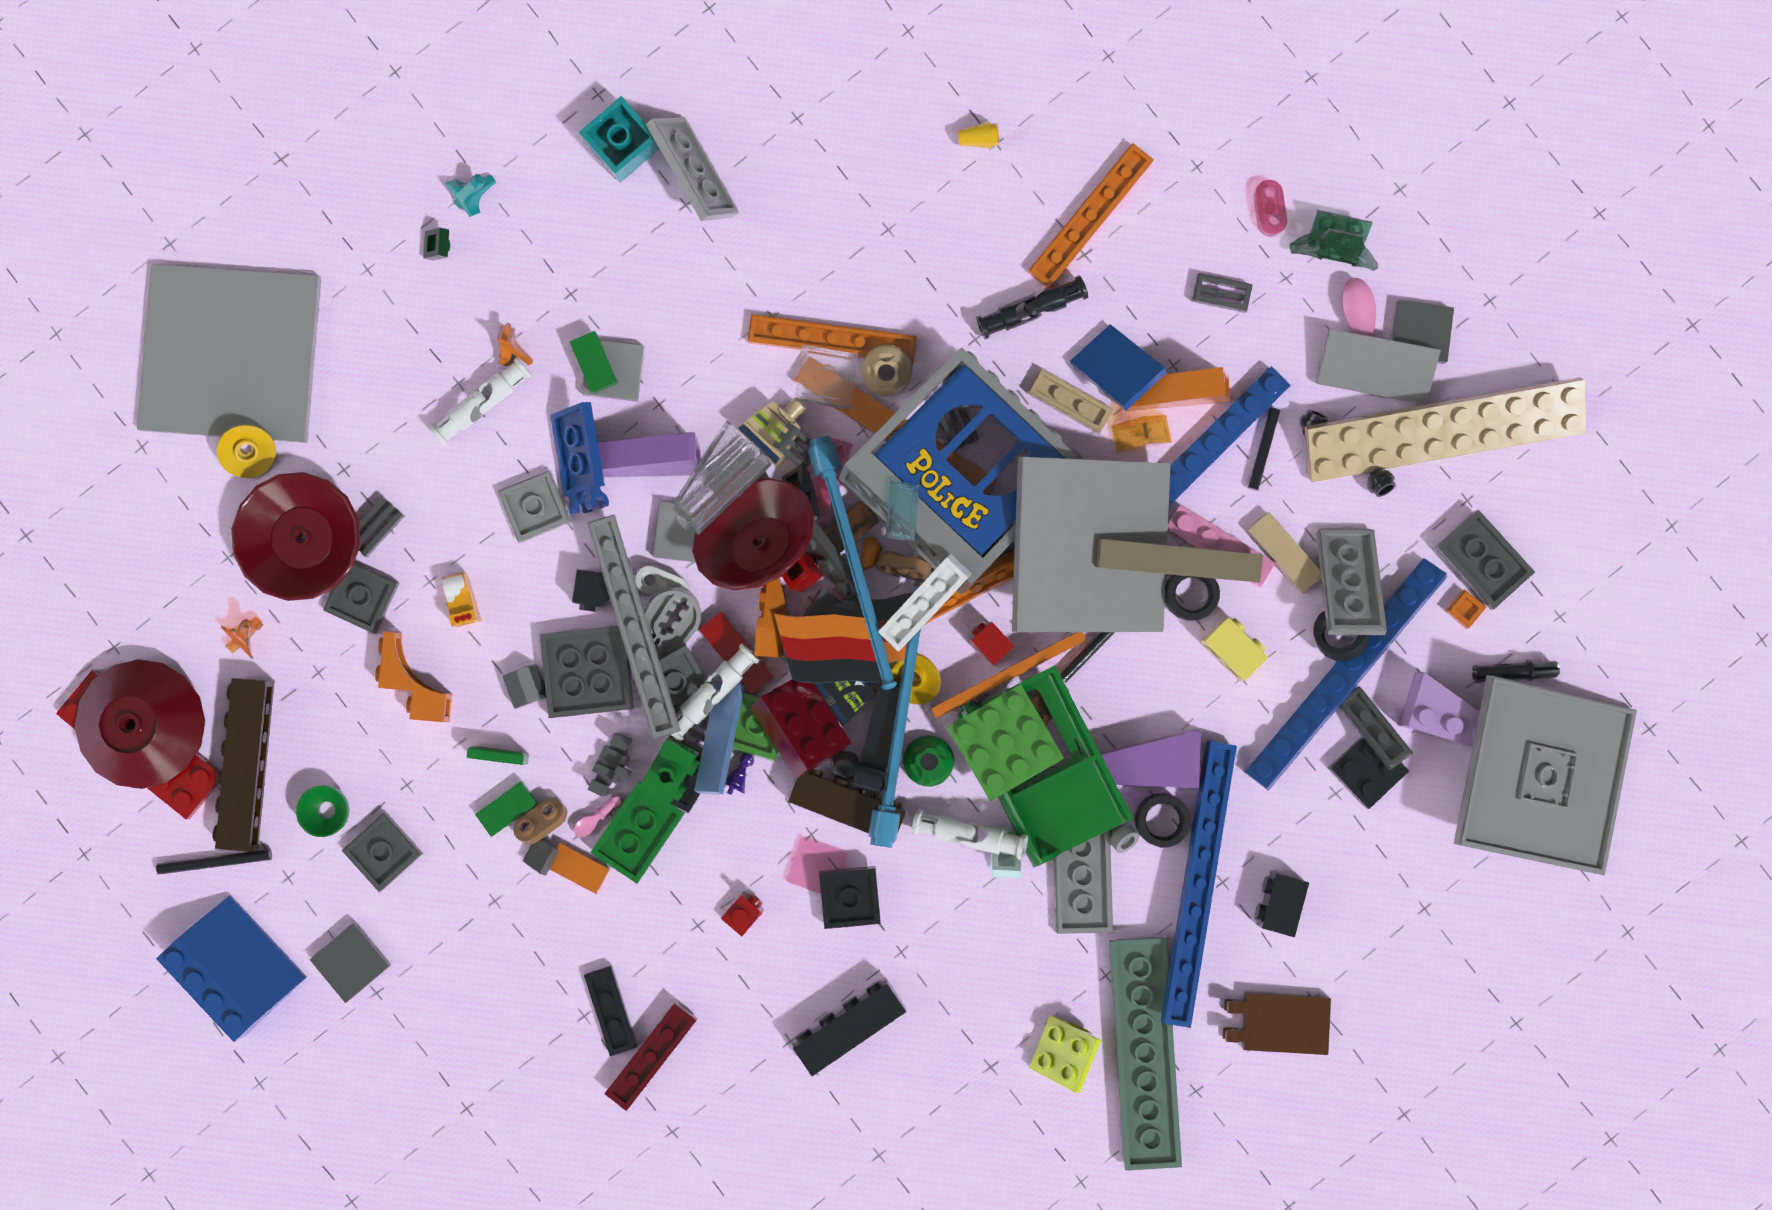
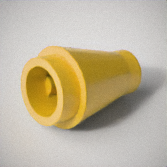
[958,121,999,149]

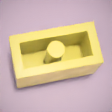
[1200,617,1269,681]

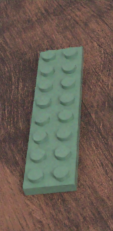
[1109,936,1182,1171]

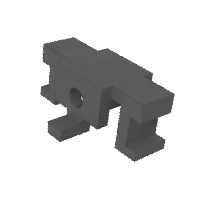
[587,733,633,797]

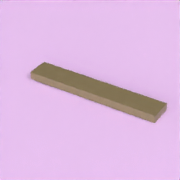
[1096,539,1263,583]

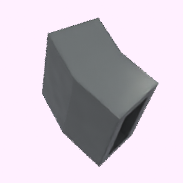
[502,664,546,709]

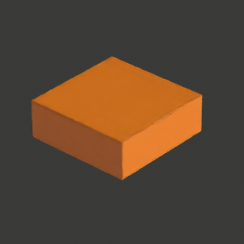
[1445,589,1486,629]

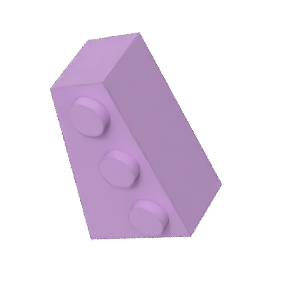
[1399,672,1479,749]

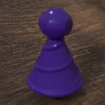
[725,753,755,795]

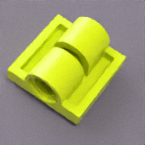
[1029,1015,1101,1093]

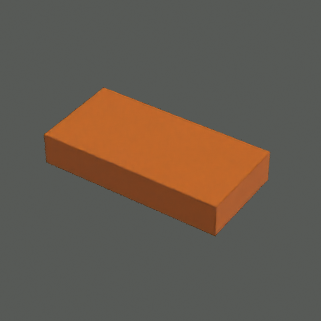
[549,842,611,894]

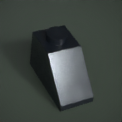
[572,569,611,612]

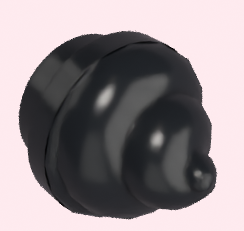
[1300,409,1329,439]
[1367,468,1396,497]

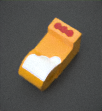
[442,571,482,628]

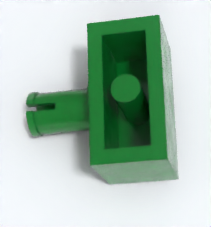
[638,736,700,805]

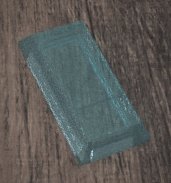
[886,481,919,541]

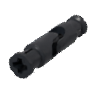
[976,275,1089,340]

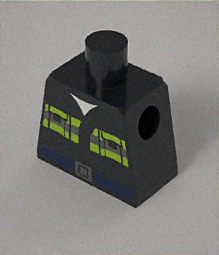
[814,681,875,726]

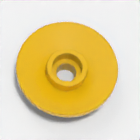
[216,424,276,478]
[889,653,941,705]

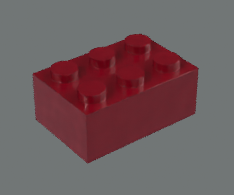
[751,679,852,779]

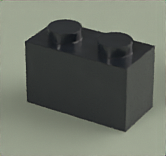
[1254,871,1310,938]

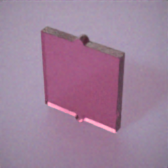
[786,837,848,894]

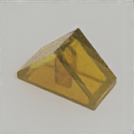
[1111,415,1172,453]

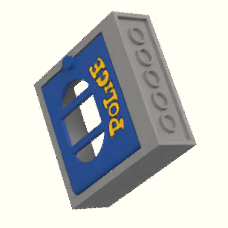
[838,347,1083,595]

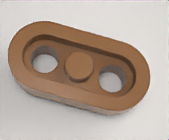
[876,551,932,580]
[514,798,568,845]

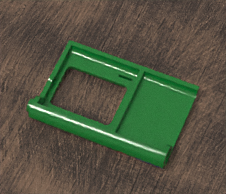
[956,665,1134,868]

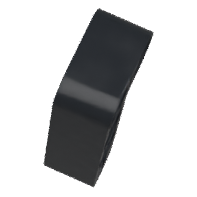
[852,681,901,794]

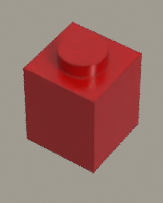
[782,552,824,593]
[970,621,1015,666]

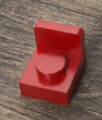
[720,892,764,937]

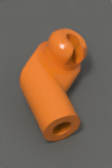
[847,537,881,570]

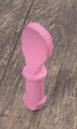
[573,794,623,837]

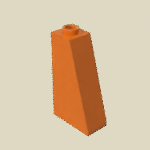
[1127,367,1231,411]

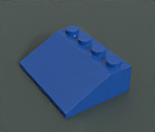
[156,895,307,1042]

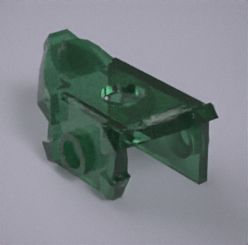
[1290,210,1378,271]

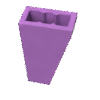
[598,432,701,477]
[1100,730,1201,788]

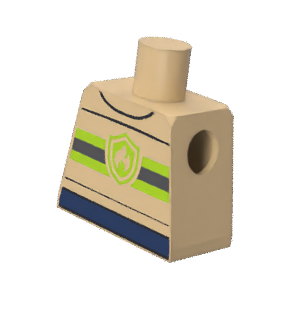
[737,398,806,468]

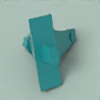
[445,174,496,217]

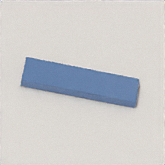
[694,683,745,795]

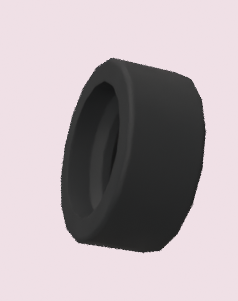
[1165,575,1220,621]
[1313,610,1369,661]
[1135,793,1191,848]

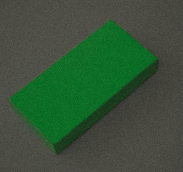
[569,331,618,394]
[466,746,529,765]
[475,781,539,837]

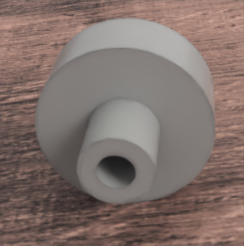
[1110,825,1139,853]

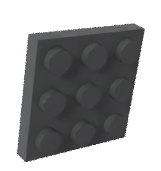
[540,626,634,719]

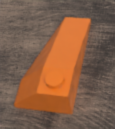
[754,578,790,658]

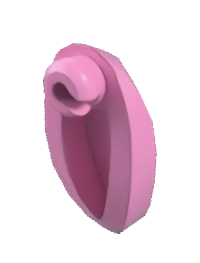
[1342,278,1376,336]

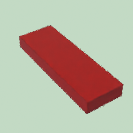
[699,612,773,695]

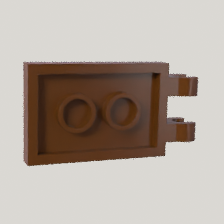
[1222,991,1331,1055]

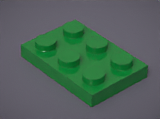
[590,781,686,884]

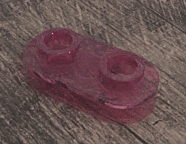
[1253,180,1287,237]

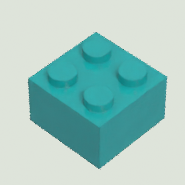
[579,96,660,183]

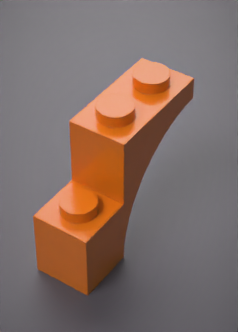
[375,631,452,722]

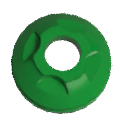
[903,735,954,787]
[296,785,350,837]

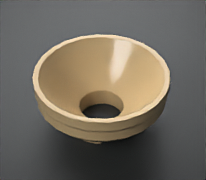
[862,344,913,396]

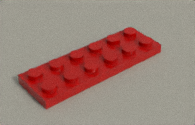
[56,670,220,820]

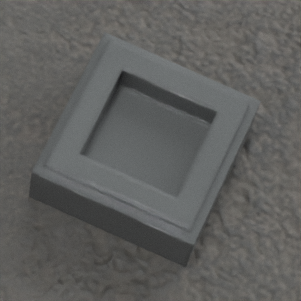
[522,839,559,876]

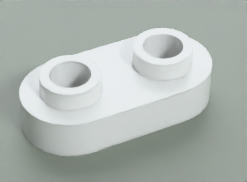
[635,566,690,605]

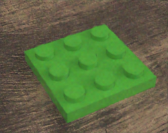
[947,684,1064,801]

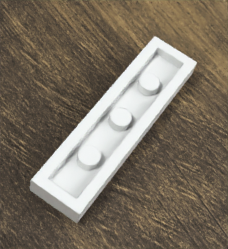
[878,554,972,652]

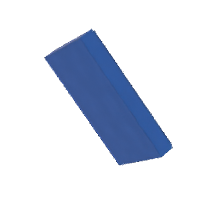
[1070,324,1167,411]

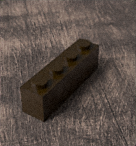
[788,768,906,843]

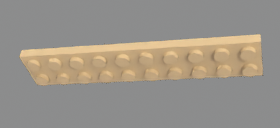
[1305,377,1586,482]

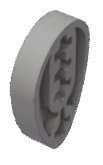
[645,587,701,657]

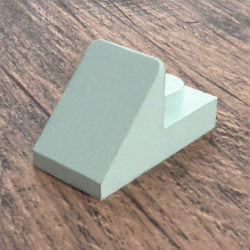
[990,826,1021,878]

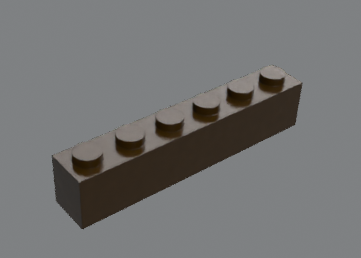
[212,678,275,852]

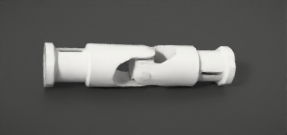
[429,357,533,446]
[671,643,760,742]
[912,809,1028,860]

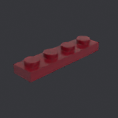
[604,1001,698,1111]

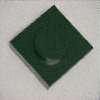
[423,227,451,261]

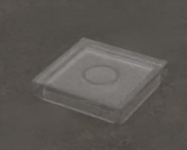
[794,345,858,410]

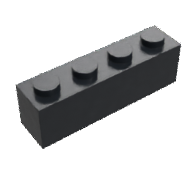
[793,979,906,1077]

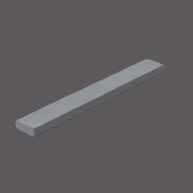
[587,514,681,740]

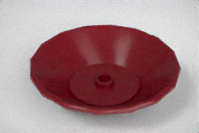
[231,472,361,601]
[692,478,814,591]
[75,659,205,789]

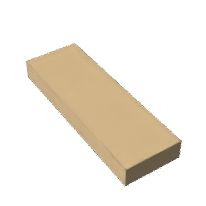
[1027,368,1114,434]
[1246,512,1321,594]

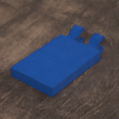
[550,402,609,515]

